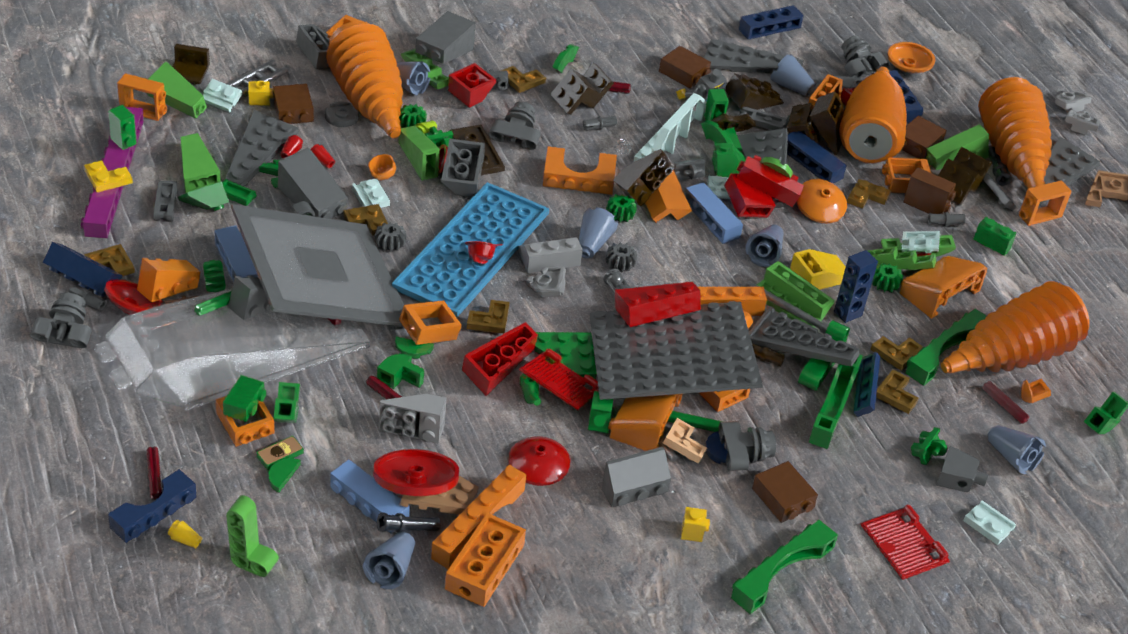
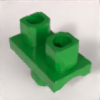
[425,126,453,147]
[911,427,948,465]

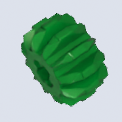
[399,104,427,128]
[606,194,637,223]
[203,260,226,293]
[872,263,903,293]

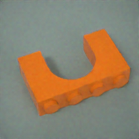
[543,146,617,195]

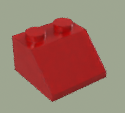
[448,63,496,108]

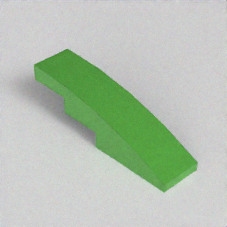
[401,49,449,90]
[868,246,937,270]

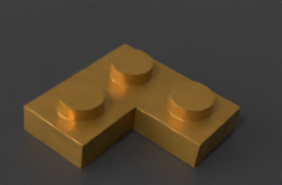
[500,66,546,93]
[847,179,891,209]
[344,204,388,236]
[84,244,135,276]
[467,300,510,334]
[870,336,923,371]
[876,369,919,414]

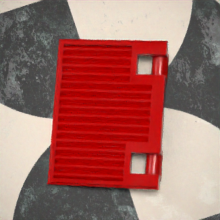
[519,349,599,410]
[860,505,950,580]

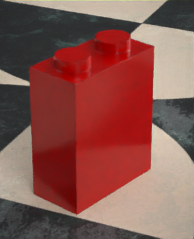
[724,173,776,218]

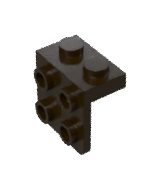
[172,44,210,84]
[787,103,820,144]

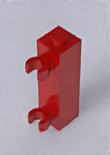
[736,154,804,207]

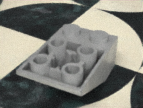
[379,394,447,443]

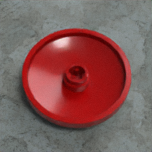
[373,449,460,496]

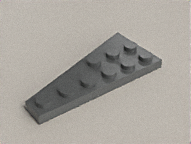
[704,39,804,73]
[225,110,299,186]
[737,128,788,209]
[1039,137,1100,205]
[749,306,859,366]

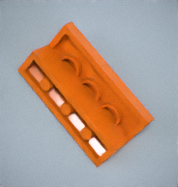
[645,170,692,222]

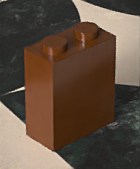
[659,46,711,88]
[273,83,314,124]
[901,116,947,159]
[903,167,956,214]
[752,461,818,523]

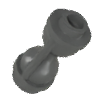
[604,269,631,294]

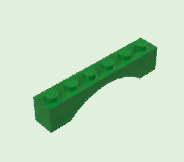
[905,308,987,386]
[809,354,863,449]
[731,520,838,615]

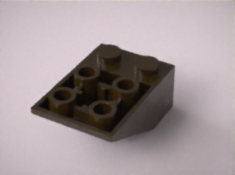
[725,73,784,110]
[810,91,844,156]
[613,149,675,207]

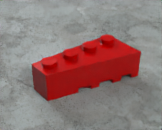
[615,282,701,327]
[462,322,538,396]

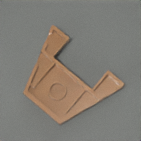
[1085,170,1128,207]
[400,476,479,515]

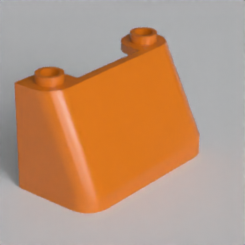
[899,256,987,319]
[608,394,682,451]

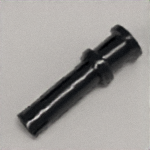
[989,145,1012,186]
[376,512,441,533]

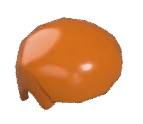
[368,154,396,180]

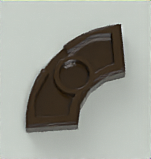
[711,113,756,132]

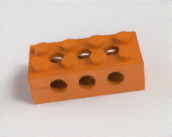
[445,513,526,607]

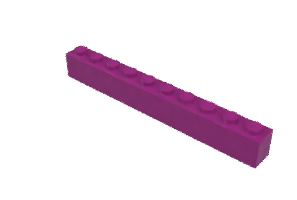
[81,107,144,238]

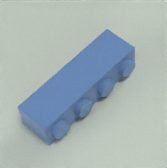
[685,182,743,244]
[214,225,258,282]
[330,460,410,533]

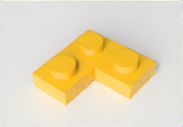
[84,160,133,192]

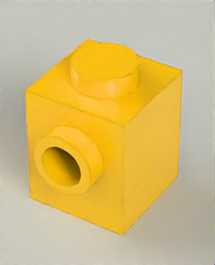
[248,81,273,105]
[681,507,710,542]

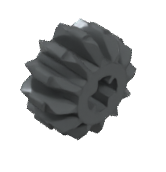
[375,222,406,252]
[606,242,637,272]

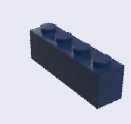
[787,131,847,184]
[43,242,123,297]

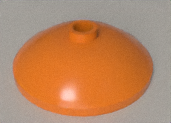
[887,42,935,74]
[796,179,847,224]

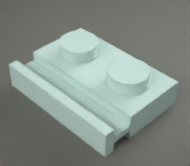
[203,79,243,113]
[352,179,390,208]
[963,501,1016,545]

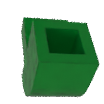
[377,354,424,389]
[273,382,300,423]
[588,391,613,433]
[1084,392,1128,434]

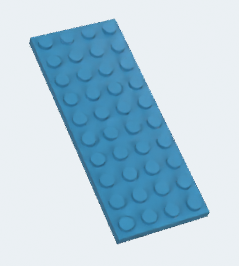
[392,182,549,318]

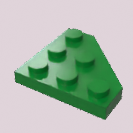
[534,332,597,379]

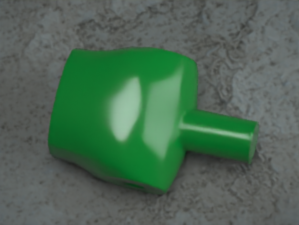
[519,373,541,406]

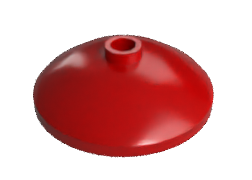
[104,279,163,315]
[508,436,570,486]

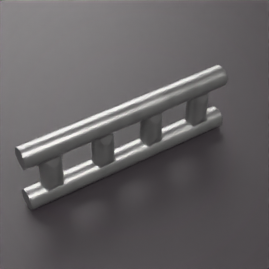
[227,59,288,98]

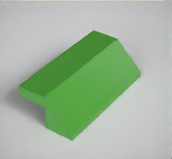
[756,261,835,328]

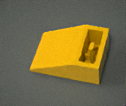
[790,249,846,290]

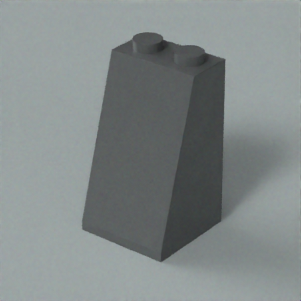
[415,11,476,64]
[278,147,348,219]

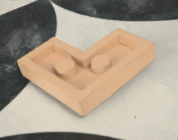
[663,418,707,464]

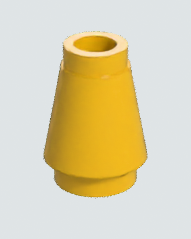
[168,520,202,549]

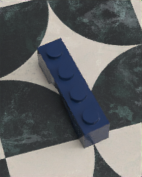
[108,469,197,543]

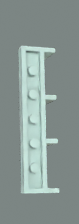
[634,93,707,162]

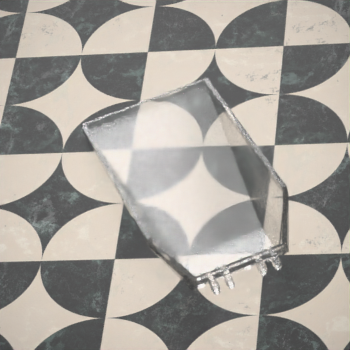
[94,289,370,411]

